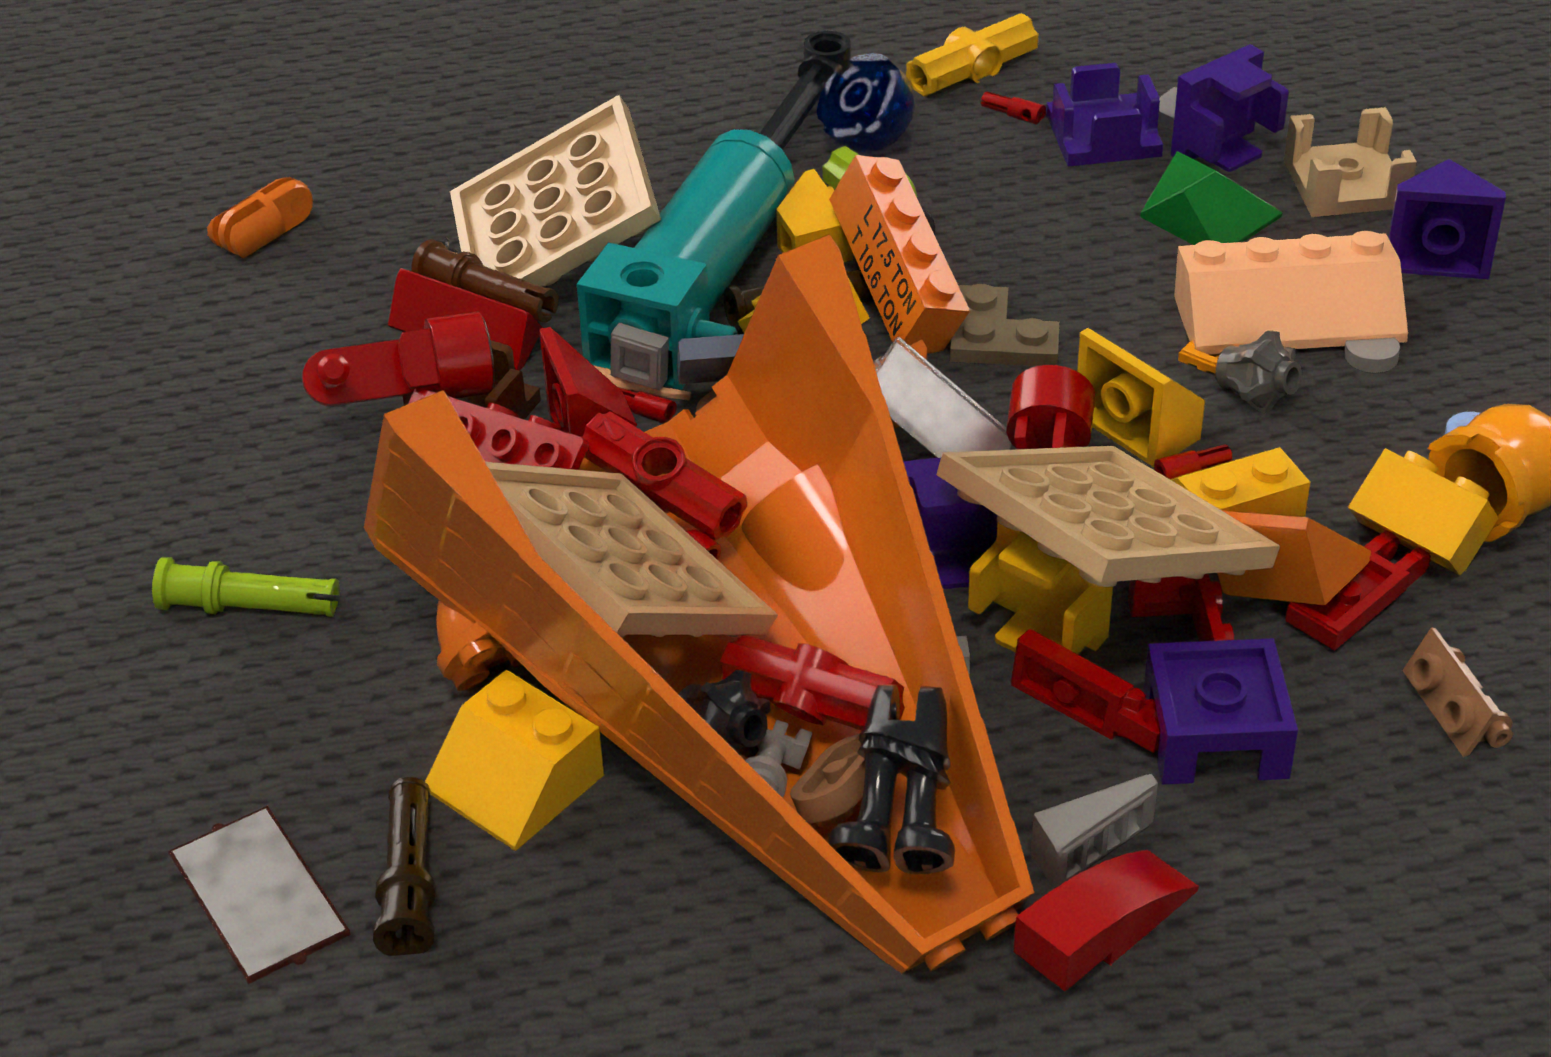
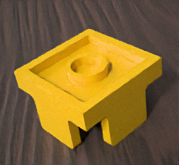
[968,521,1113,654]

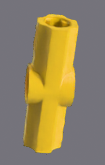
[906,13,1038,97]

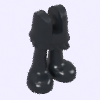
[827,685,955,875]

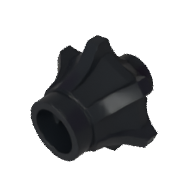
[679,669,771,758]

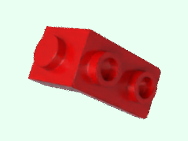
[1128,574,1235,642]

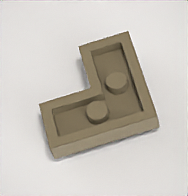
[950,284,1059,366]

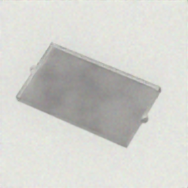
[873,336,1016,458]

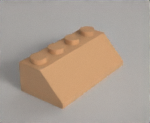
[1174,231,1408,355]

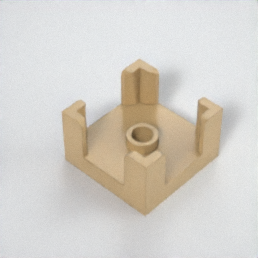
[1284,107,1417,217]

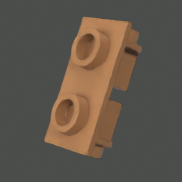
[1402,628,1513,757]

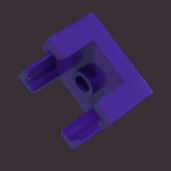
[1143,638,1298,785]

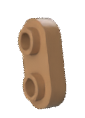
[790,734,865,827]

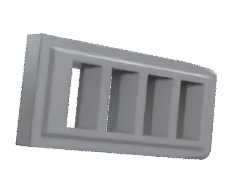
[1031,774,1158,889]

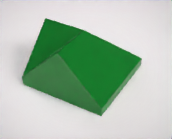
[1140,151,1283,245]

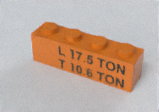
[829,155,970,354]

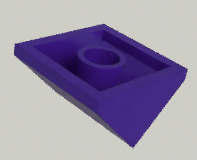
[1388,159,1506,279]

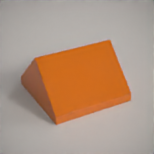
[1218,511,1371,605]

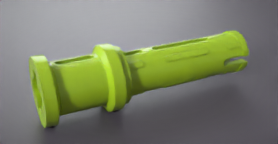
[152,557,340,617]

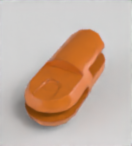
[207,177,313,259]

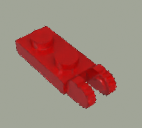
[1285,530,1431,651]

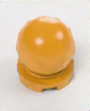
[1427,404,1551,542]

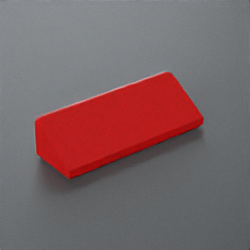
[388,268,543,371]

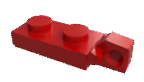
[1011,629,1161,753]

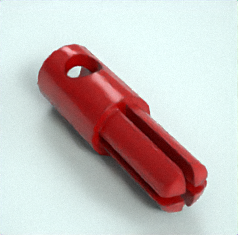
[981,91,1046,125]
[618,387,677,423]
[1154,444,1233,479]

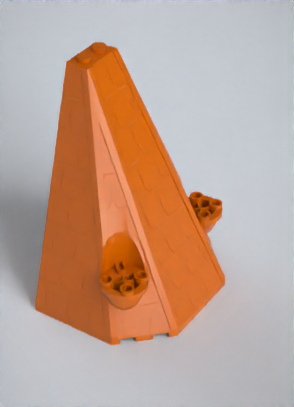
[364,235,1034,974]

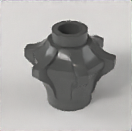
[1216,331,1302,415]

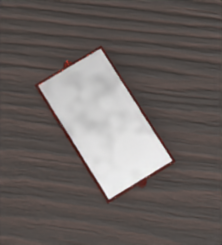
[168,806,351,984]

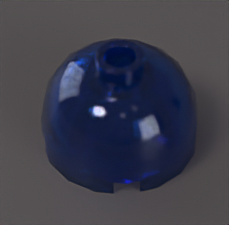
[816,52,915,153]

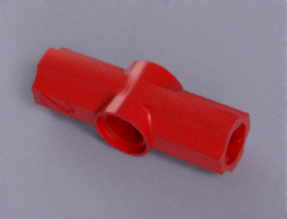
[582,411,747,541]
[720,634,905,731]

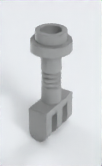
[745,720,813,797]

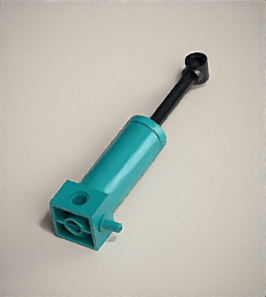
[577,31,851,390]

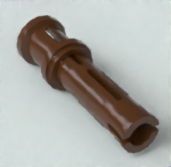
[411,239,559,323]

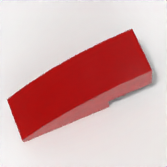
[1013,850,1199,992]

